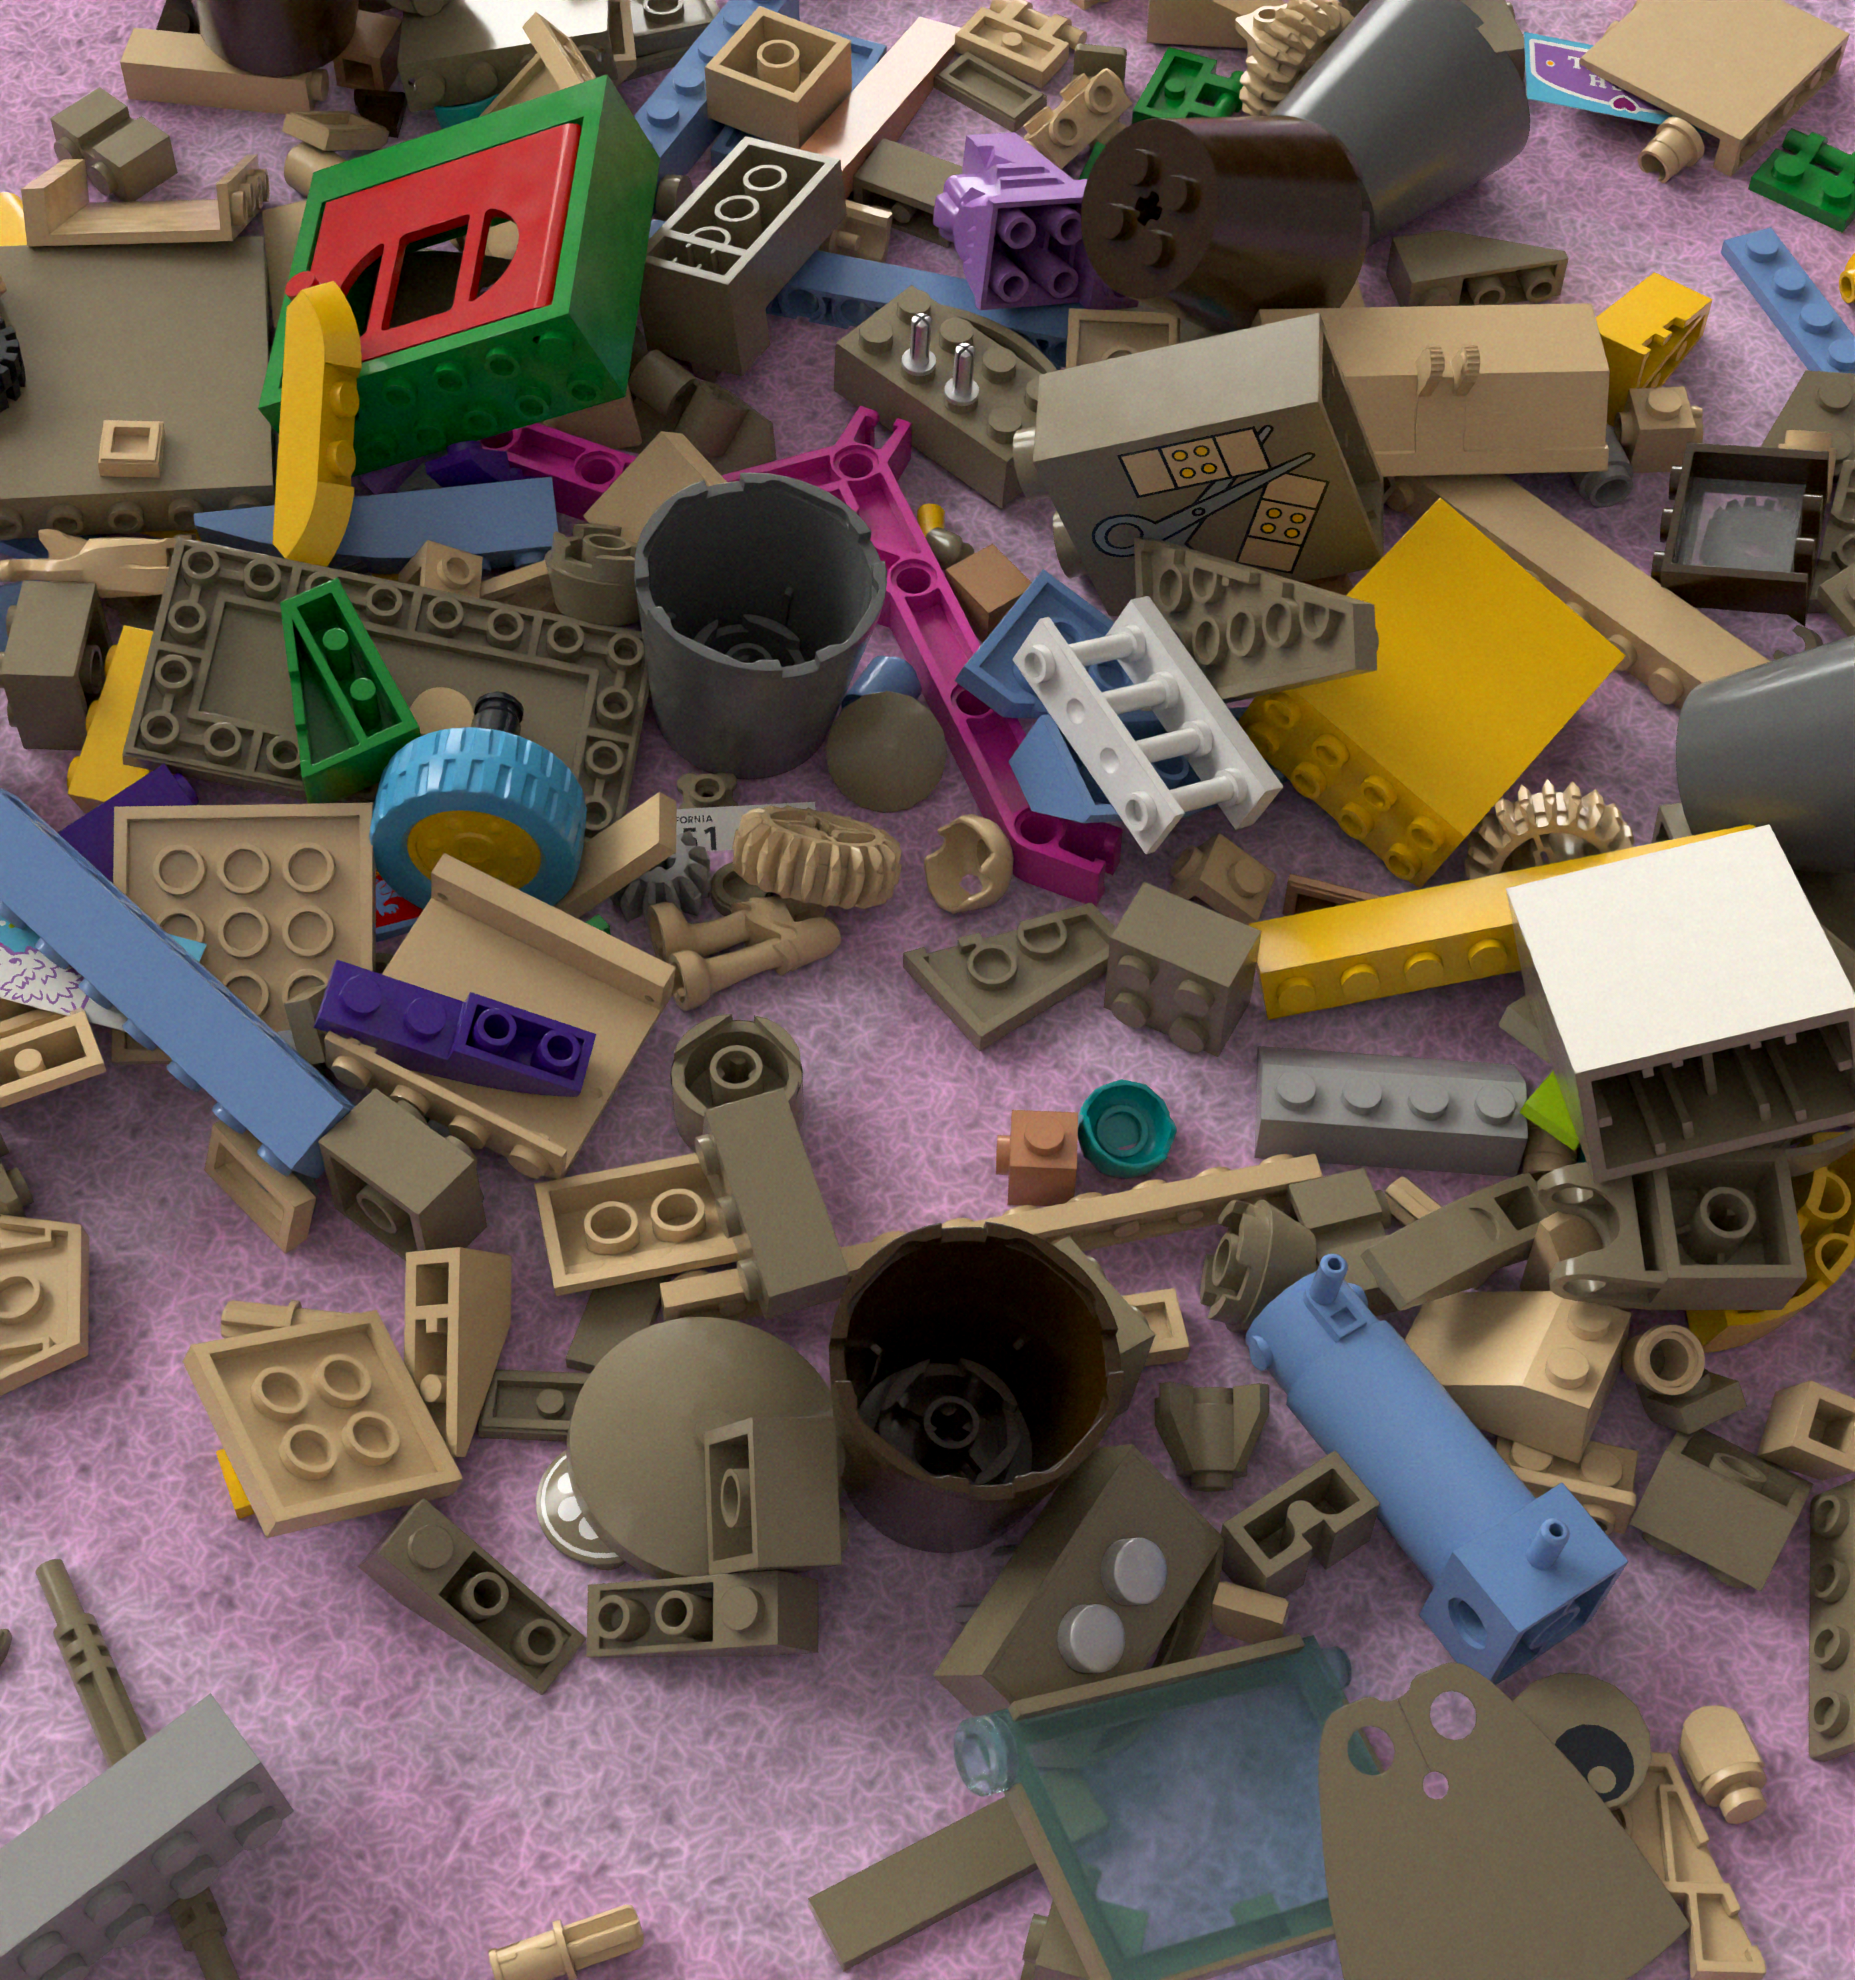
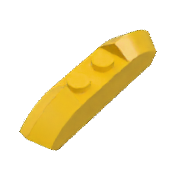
[272,281,362,567]

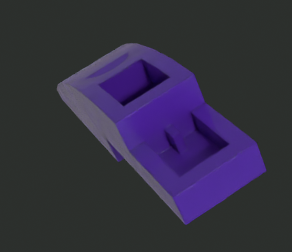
[314,960,596,1097]

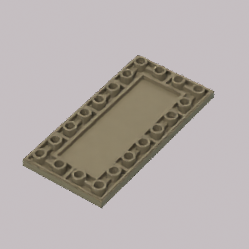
[122,537,650,843]

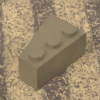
[695,1088,849,1320]

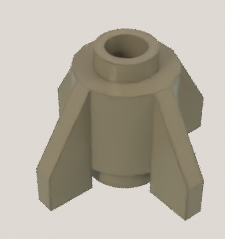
[1155,1382,1269,1492]

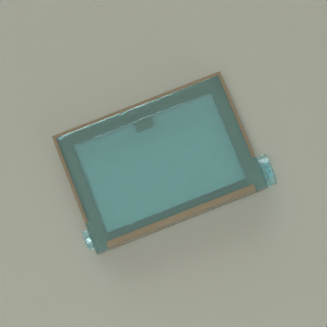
[954,1633,1385,1980]

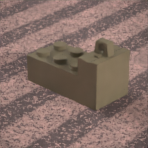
[639,136,847,383]

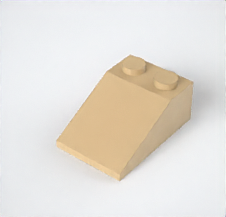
[1405,1291,1632,1464]

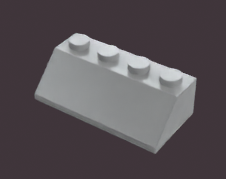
[1254,1046,1528,1177]

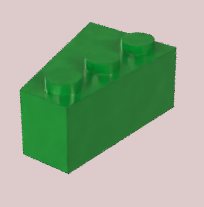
[280,578,421,804]

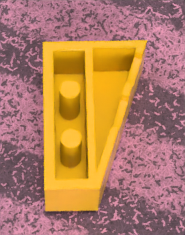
[1596,272,1713,427]
[67,625,174,813]

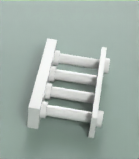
[1012,596,1283,854]

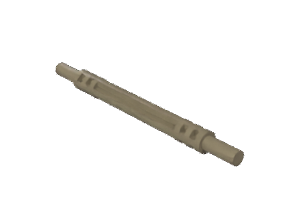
[35,1559,240,1980]

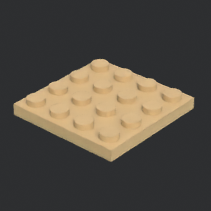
[111,803,376,1065]

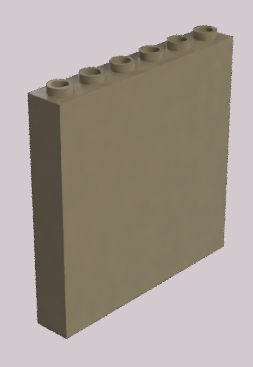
[0,236,276,540]

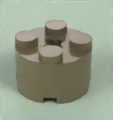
[670,1014,804,1153]

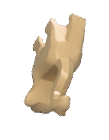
[0,528,196,598]

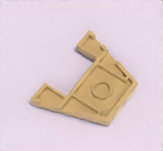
[0,1214,89,1396]
[1611,1752,1766,1980]

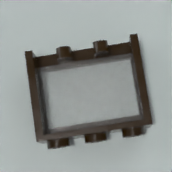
[1651,442,1829,627]

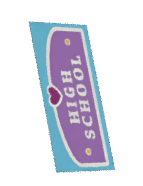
[1524,32,1711,135]

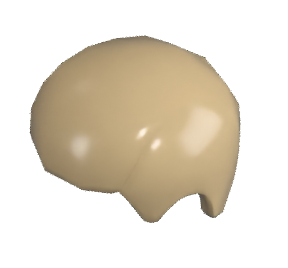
[924,814,1014,914]

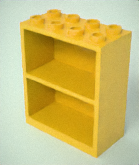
[1238,497,1626,888]

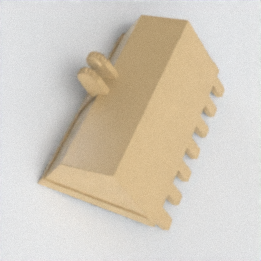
[1250,303,1610,477]

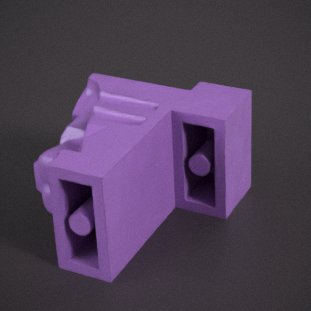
[933,132,1139,310]

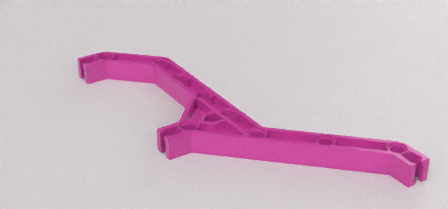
[477,285,1123,907]

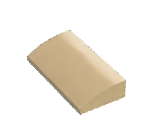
[534,1153,741,1296]

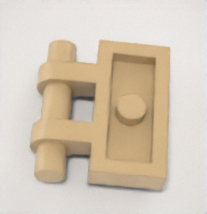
[954,0,1087,88]

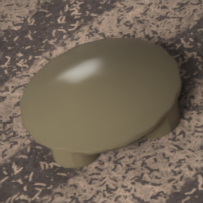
[825,691,947,813]

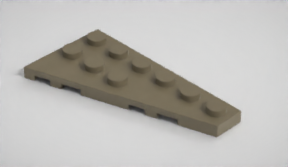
[1134,537,1379,711]

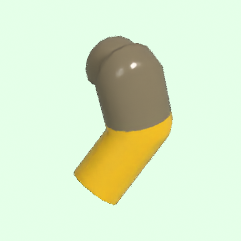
[917,503,974,570]

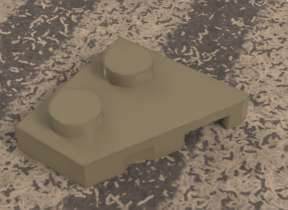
[1761,370,1855,483]

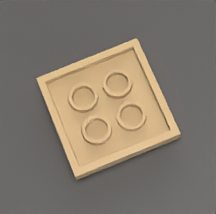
[182,1310,463,1538]

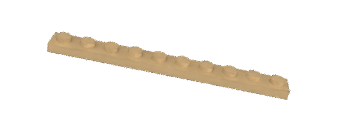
[660,1154,1323,1322]

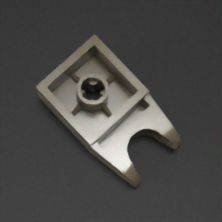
[1537,1148,1807,1310]

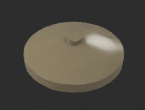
[566,1317,844,1579]

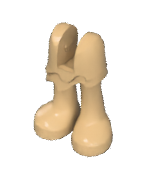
[647,895,841,1011]

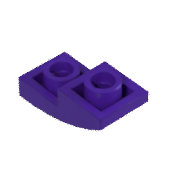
[425,441,542,488]

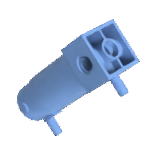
[1245,1254,1629,1685]

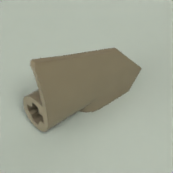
[622,349,777,475]

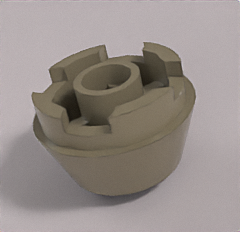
[545,524,640,626]
[1200,1199,1318,1332]

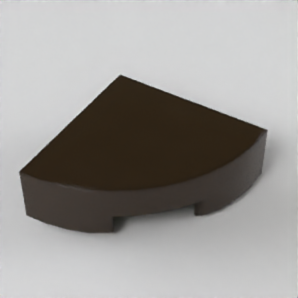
[354,89,407,138]

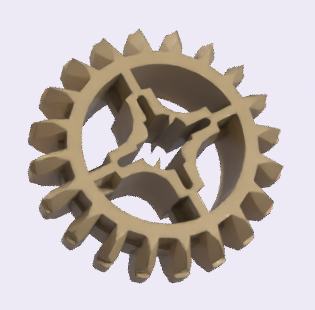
[1239,0,1355,116]
[1464,779,1635,880]
[732,805,902,910]

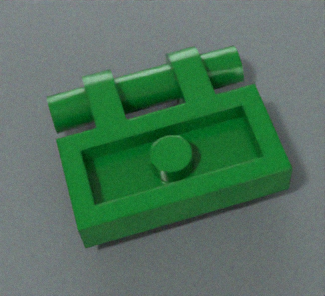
[1132,47,1244,124]
[1748,128,1855,233]

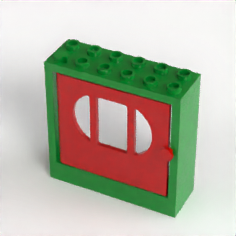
[258,74,660,478]

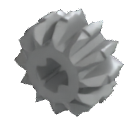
[609,830,712,926]

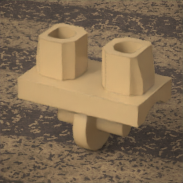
[817,199,893,263]

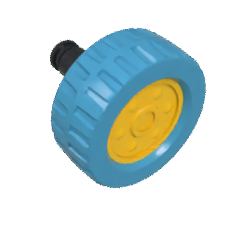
[369,691,587,910]

